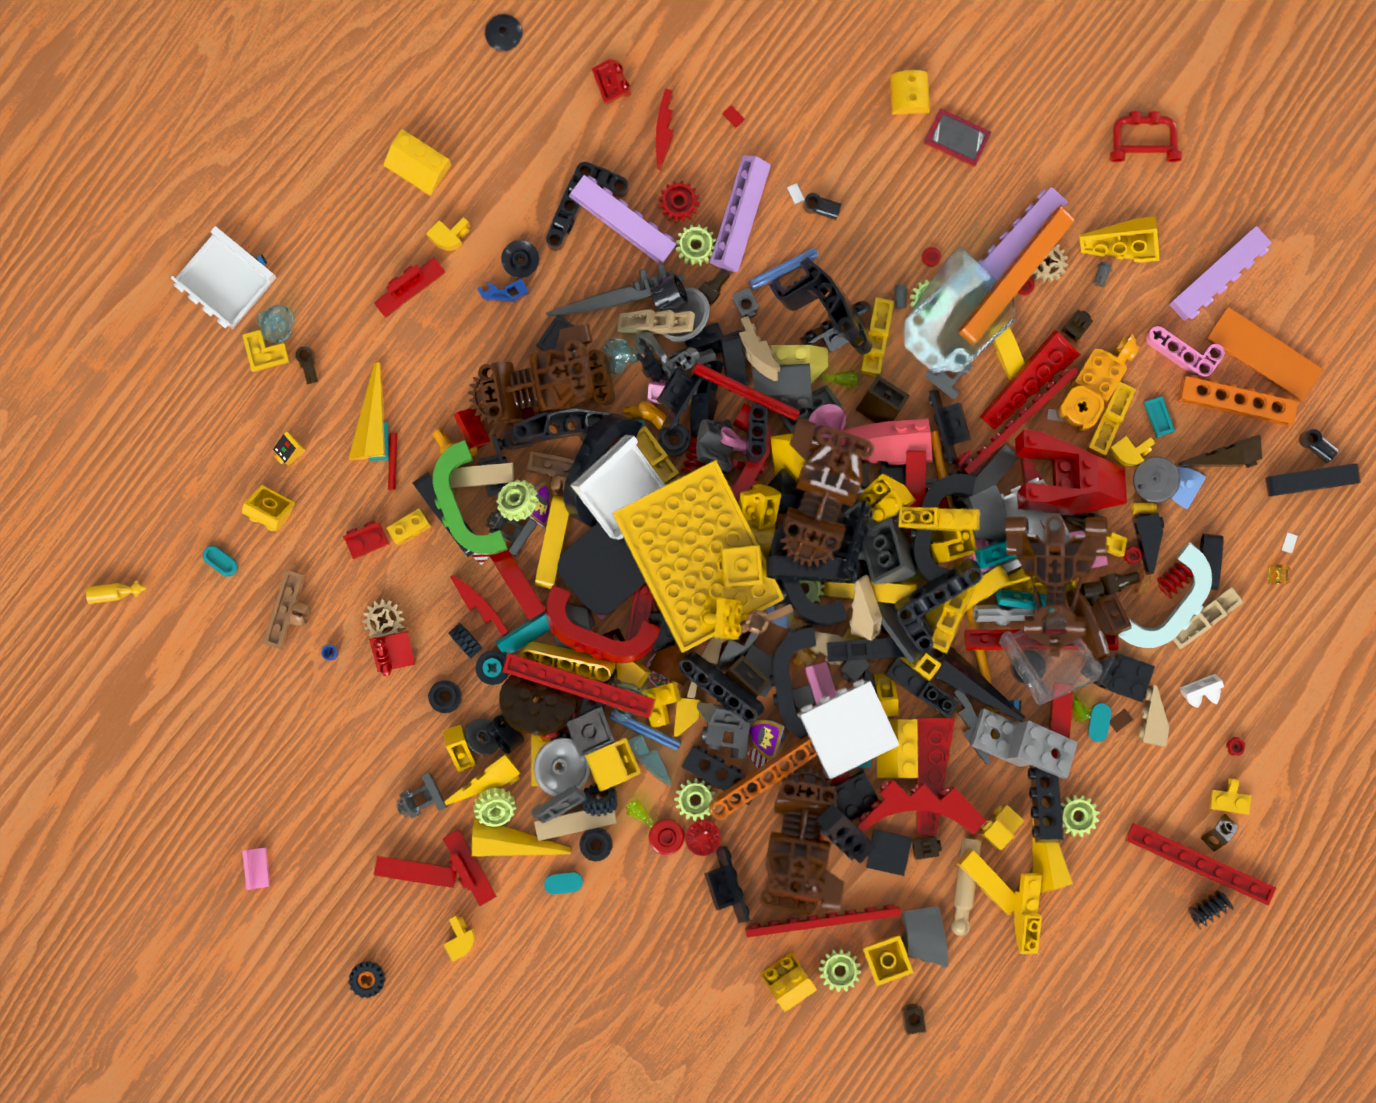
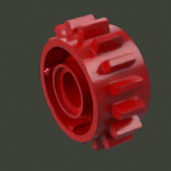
[659,180,700,223]

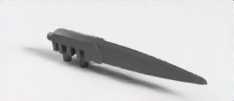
[546,263,685,316]

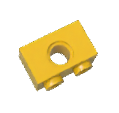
[387,508,432,546]

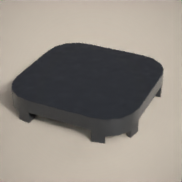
[557,523,646,615]

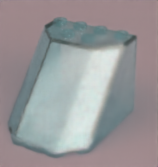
[905,246,1016,372]

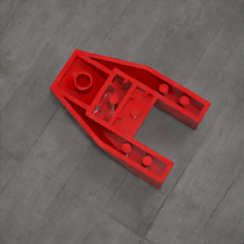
[1015,429,1127,516]

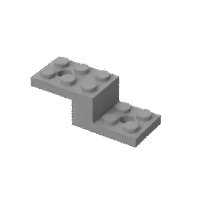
[970,709,1078,779]

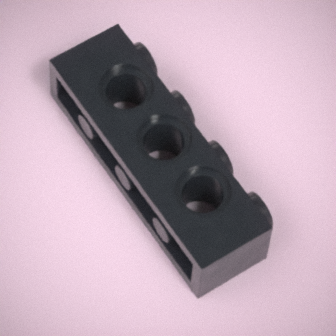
[681,745,755,805]
[1028,765,1064,843]
[816,804,876,863]

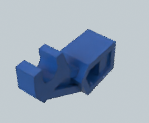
[477,279,529,303]

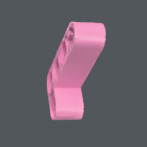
[1146,326,1224,379]

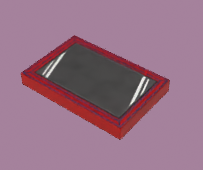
[924,108,991,167]

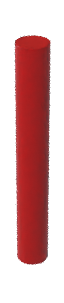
[388,432,398,490]

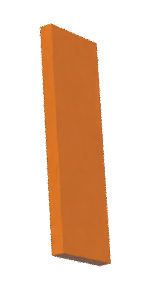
[1206,307,1324,402]

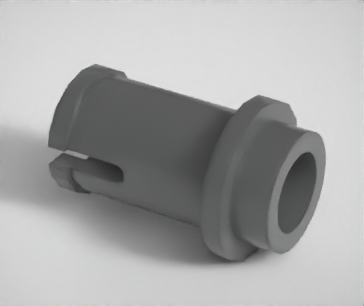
[1093,262,1112,287]
[893,285,908,309]

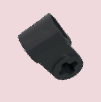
[487,715,524,754]

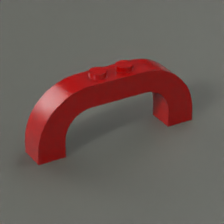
[730,403,771,504]
[546,586,661,663]

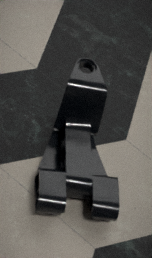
[769,257,872,355]
[502,409,615,453]

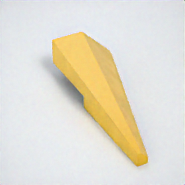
[349,362,386,460]
[1032,798,1073,893]
[472,817,571,856]

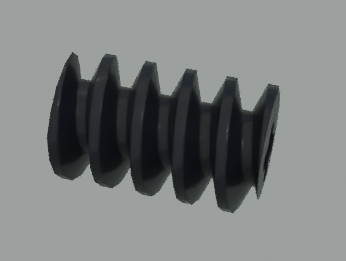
[1188,890,1234,930]

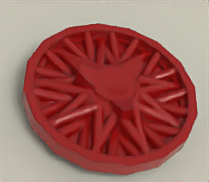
[648,819,684,856]
[685,820,721,856]

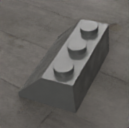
[752,363,812,411]
[778,385,847,434]
[863,517,917,584]

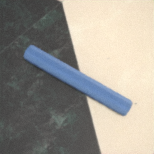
[749,248,819,290]
[609,710,681,750]

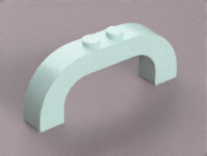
[1118,541,1212,648]

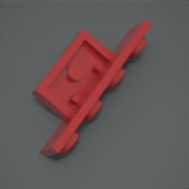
[374,257,446,318]
[442,829,497,906]

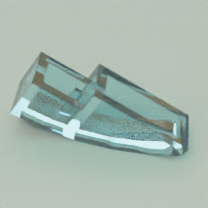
[627,734,672,786]

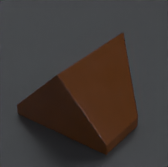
[649,644,690,686]

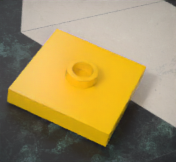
[721,545,763,587]

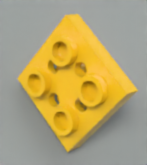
[704,598,742,640]

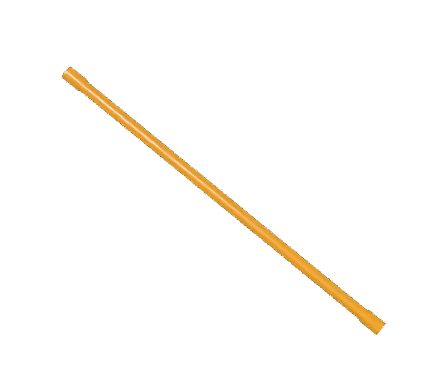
[931,431,998,739]

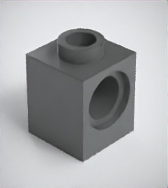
[731,287,759,319]
[839,660,870,682]

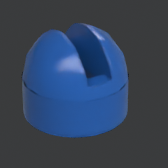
[321,645,339,661]

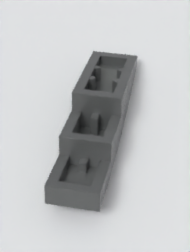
[957,444,1019,509]
[952,690,991,764]

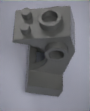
[924,349,973,399]
[486,510,537,557]
[701,721,750,759]
[396,772,448,819]

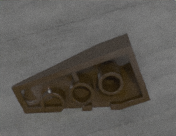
[1178,434,1262,468]

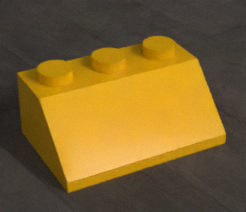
[383,129,452,196]
[770,433,804,481]
[877,719,918,778]

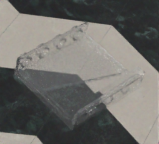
[999,609,1103,706]

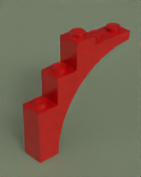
[856,780,987,835]

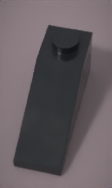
[1132,513,1164,576]

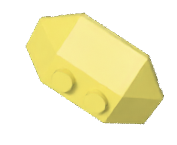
[752,345,828,383]

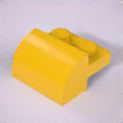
[738,485,781,529]

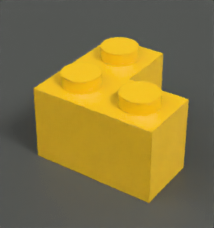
[930,530,977,563]
[979,804,1024,850]

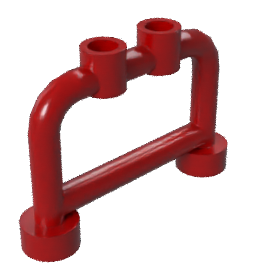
[1110,111,1182,162]

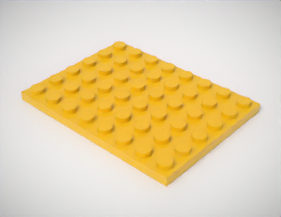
[612,460,785,653]

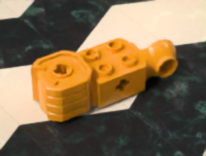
[1056,333,1140,432]

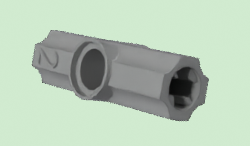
[973,602,1034,626]

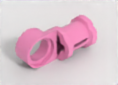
[720,427,746,455]

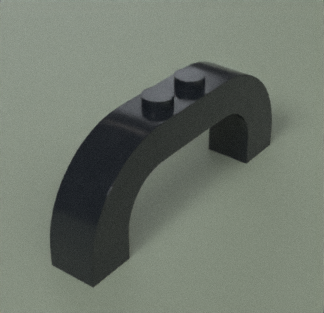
[563,414,642,527]
[910,474,976,583]
[769,522,848,627]
[770,624,816,739]

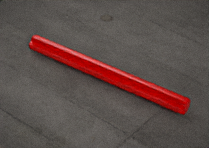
[693,363,799,420]

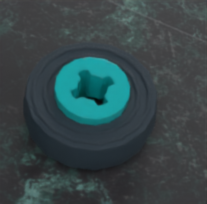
[475,651,509,685]

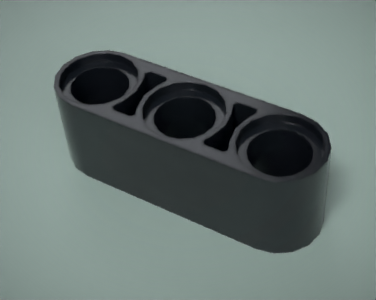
[720,335,748,392]
[746,404,767,463]
[1200,533,1224,590]

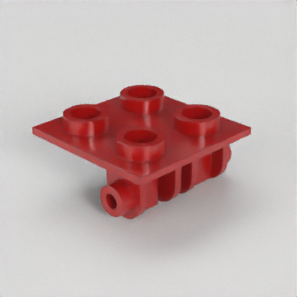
[369,631,415,676]

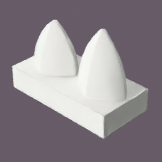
[1180,674,1224,708]

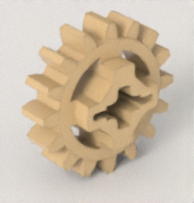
[1032,244,1068,283]
[362,600,405,637]

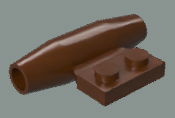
[1066,588,1132,662]

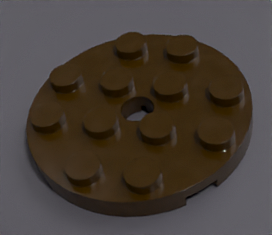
[499,675,577,736]

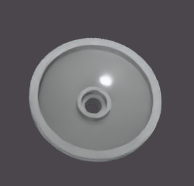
[658,287,710,342]
[534,738,590,796]

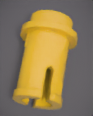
[1132,502,1157,515]

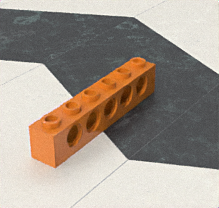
[1177,375,1298,427]

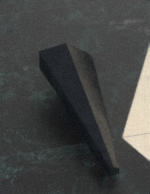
[935,646,1025,722]

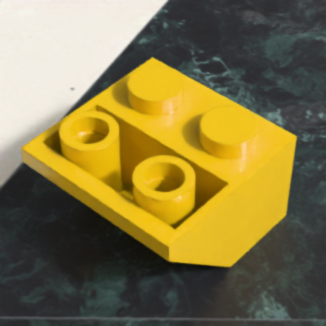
[857,474,916,524]
[585,738,641,791]
[760,952,817,1012]

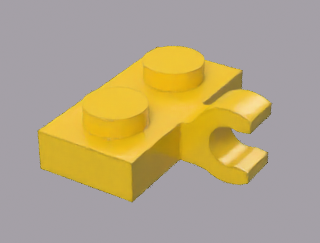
[1209,778,1252,815]

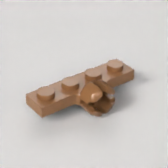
[527,451,574,493]
[263,570,311,649]
[720,603,794,643]

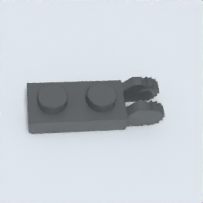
[531,785,586,823]

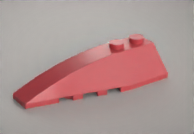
[813,418,932,465]

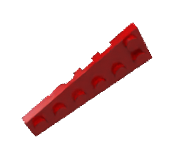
[979,330,1081,430]
[916,718,955,835]

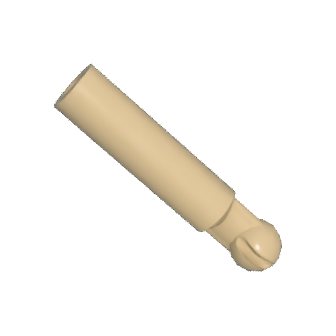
[951,838,982,936]

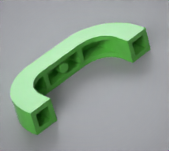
[433,440,508,555]

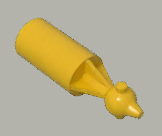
[86,581,146,604]

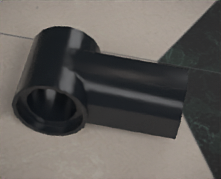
[803,193,842,220]
[1299,429,1338,463]

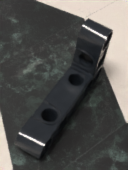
[546,162,629,251]
[894,560,983,652]

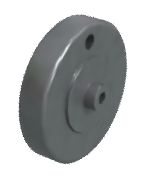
[1133,457,1181,503]

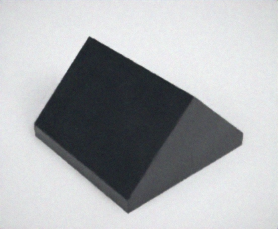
[767,468,805,514]

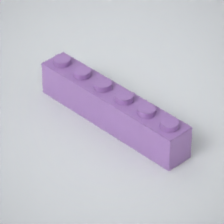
[710,156,771,272]
[569,175,676,264]
[973,187,1068,289]
[1169,226,1272,321]

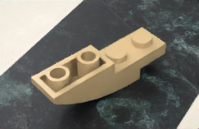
[739,316,780,381]

